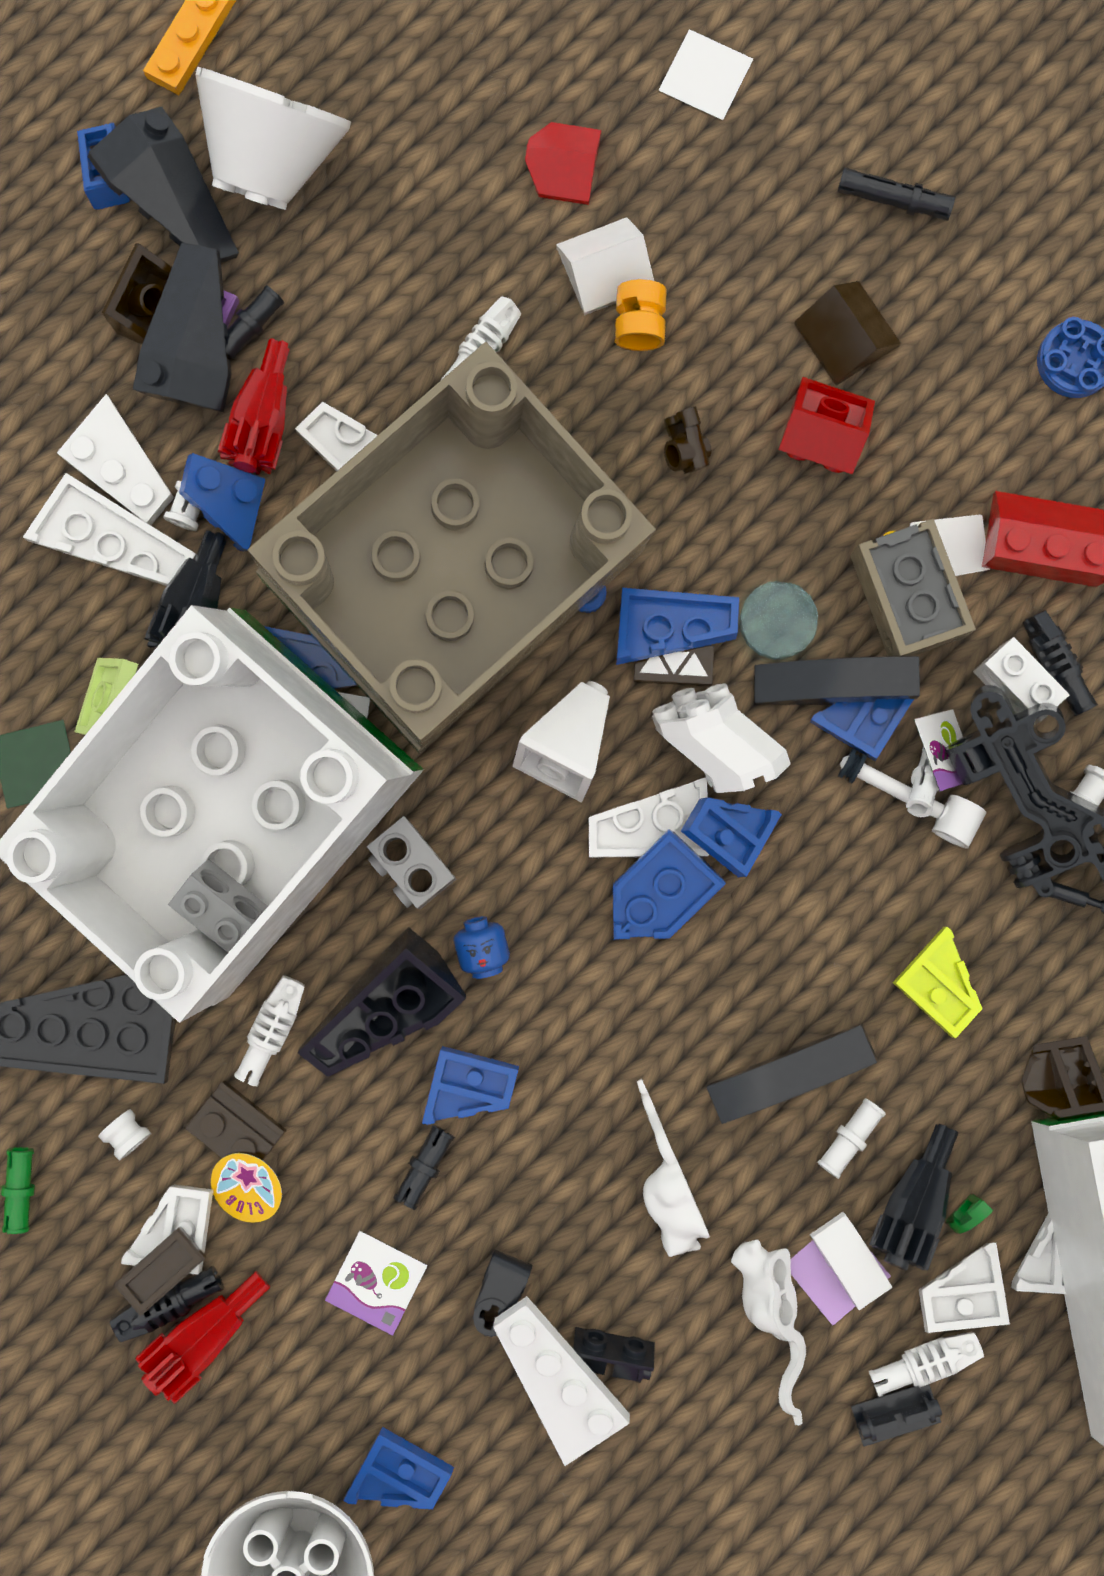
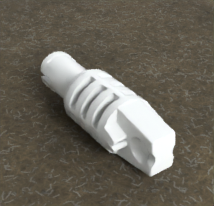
[441,296,521,380]
[234,975,305,1087]
[868,1332,984,1397]

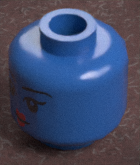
[453,916,510,979]

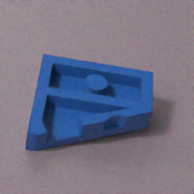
[179,453,266,552]
[681,797,782,877]
[422,1046,519,1125]
[343,1427,454,1509]

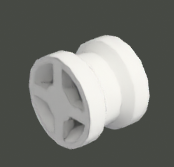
[98,1109,151,1161]

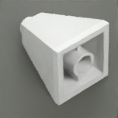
[512,681,610,803]

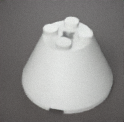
[195,66,351,210]
[201,1491,374,1576]

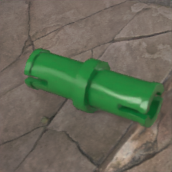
[1,1147,35,1234]

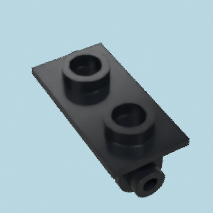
[573,1327,655,1383]
[851,1384,942,1447]

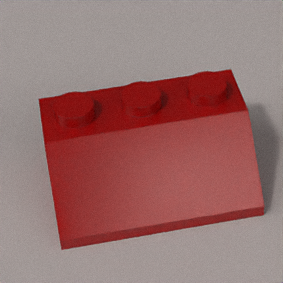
[982,491,1104,587]

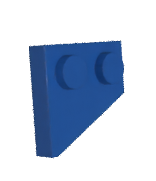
[810,699,914,761]

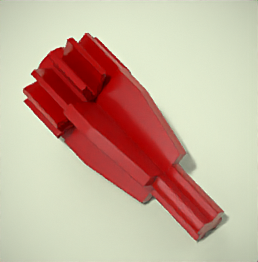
[218,338,290,475]
[135,1271,270,1404]

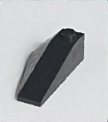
[88,107,239,263]
[133,243,232,412]
[298,927,466,1077]

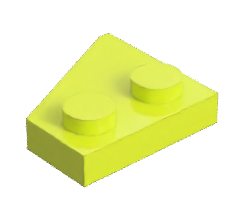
[893,927,982,1038]

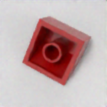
[778,377,875,475]

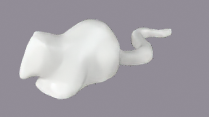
[637,1079,710,1257]
[731,1239,806,1425]

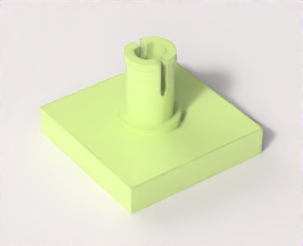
[75,658,138,735]

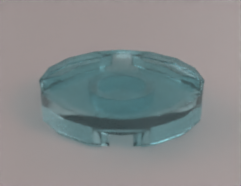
[739,581,818,660]

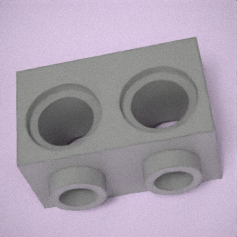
[366,816,457,909]
[168,859,268,953]

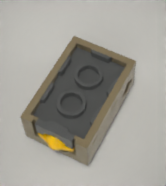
[850,518,976,657]

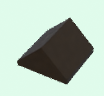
[102,243,172,344]
[794,281,901,386]

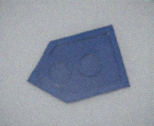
[613,829,726,939]

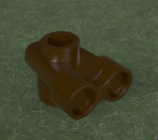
[664,406,712,474]

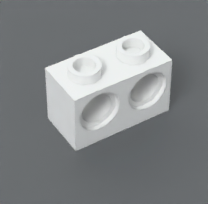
[973,637,1070,725]

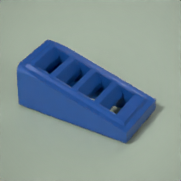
[77,123,130,209]

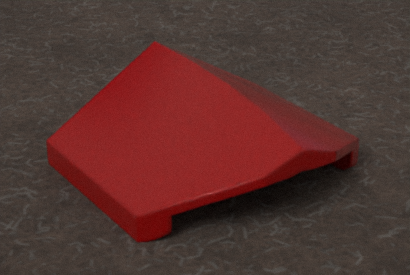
[525,122,601,205]

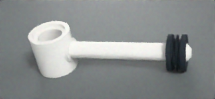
[838,749,987,848]

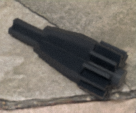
[144,530,227,648]
[869,1124,958,1271]

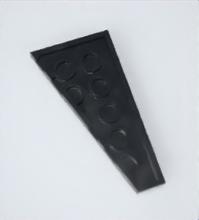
[0,975,176,1084]

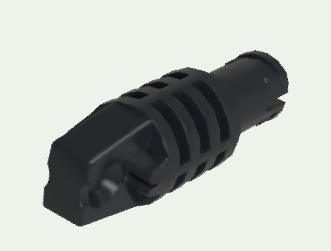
[1023,610,1098,717]
[109,1266,224,1342]

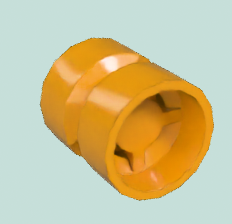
[615,279,667,351]

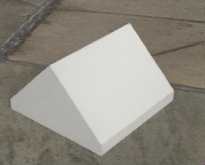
[556,217,654,316]

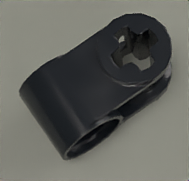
[473,1250,533,1337]

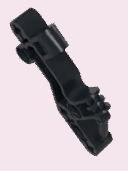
[945,685,1104,914]

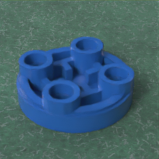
[1037,317,1104,398]

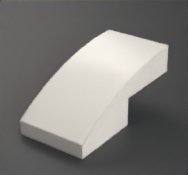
[810,1212,892,1310]

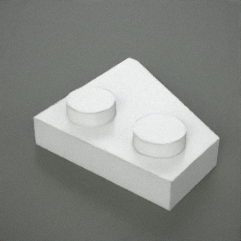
[919,1242,1010,1333]

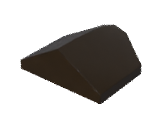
[1021,1036,1104,1121]

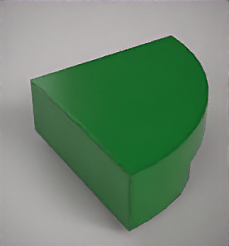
[945,1194,994,1234]

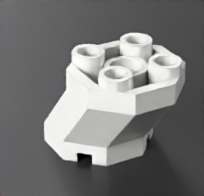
[652,683,791,793]

